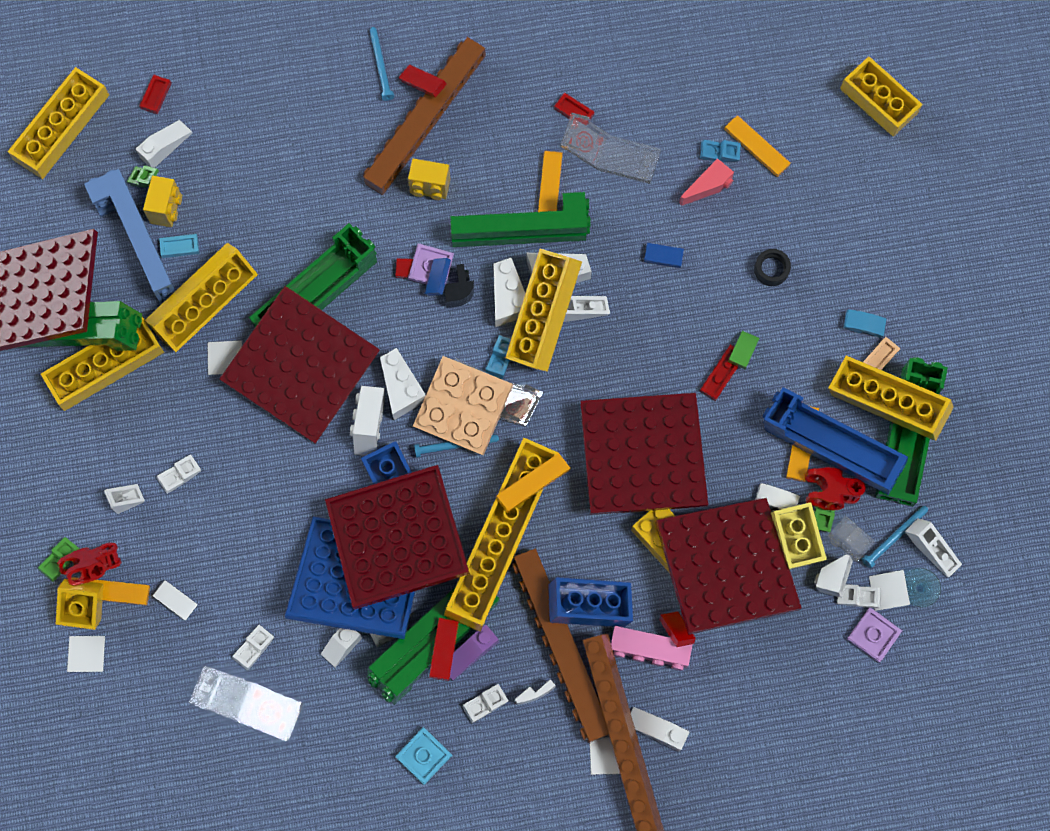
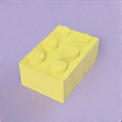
[771,502,827,569]

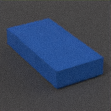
[644,243,684,268]
[425,257,451,296]

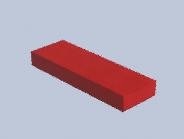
[398,64,447,98]
[700,344,738,401]
[429,618,459,681]

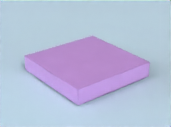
[408,244,454,285]
[847,607,902,663]

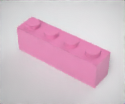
[611,626,693,671]

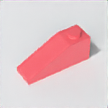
[679,158,734,206]

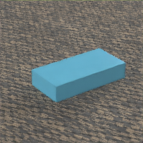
[159,234,199,258]

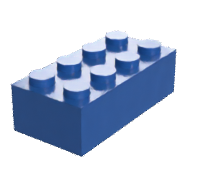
[361,441,412,484]
[548,577,633,627]

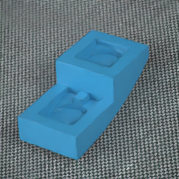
[700,140,741,162]
[844,309,887,338]
[485,335,511,379]

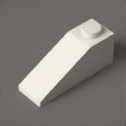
[136,120,192,168]
[563,296,610,322]
[905,518,962,578]
[631,707,689,752]

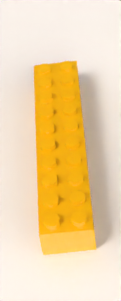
[444,437,558,632]

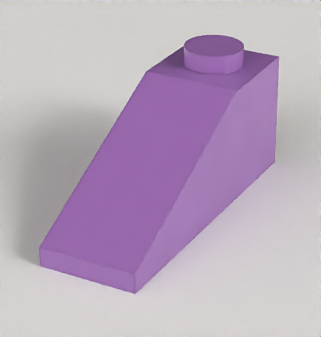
[450,625,499,680]

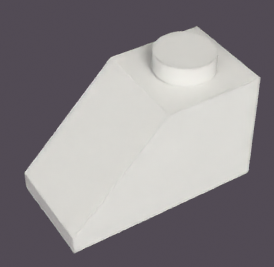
[815,555,853,598]
[321,628,362,668]

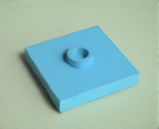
[395,727,453,785]

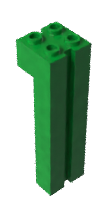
[450,192,591,247]
[249,223,377,327]
[17,301,142,351]
[875,357,948,507]
[367,587,500,705]

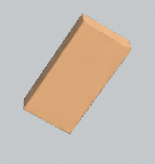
[863,337,900,370]

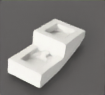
[157,455,201,494]
[755,483,800,510]
[152,580,198,620]
[837,584,881,608]
[232,625,274,671]
[515,680,556,705]
[462,684,508,723]

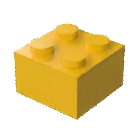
[408,158,450,200]
[143,175,182,228]
[56,579,104,630]

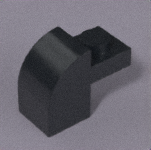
[444,264,474,308]

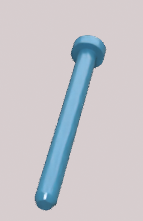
[370,27,394,101]
[414,434,499,458]
[862,506,928,569]

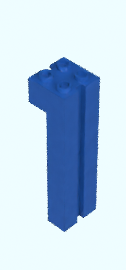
[763,387,908,495]

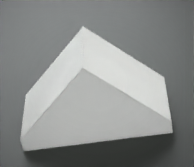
[104,484,145,514]

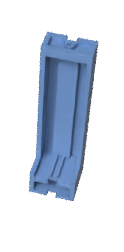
[84,169,175,304]

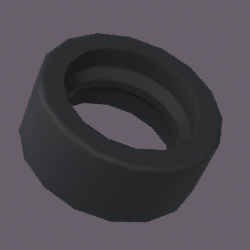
[754,249,791,286]

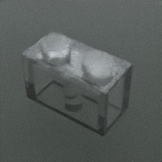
[827,516,875,562]

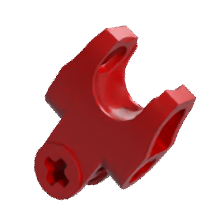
[805,467,866,510]
[57,542,122,586]

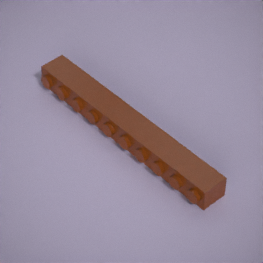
[363,37,486,195]
[512,548,609,743]
[583,634,664,831]

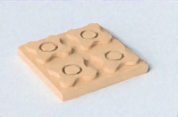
[413,356,513,456]

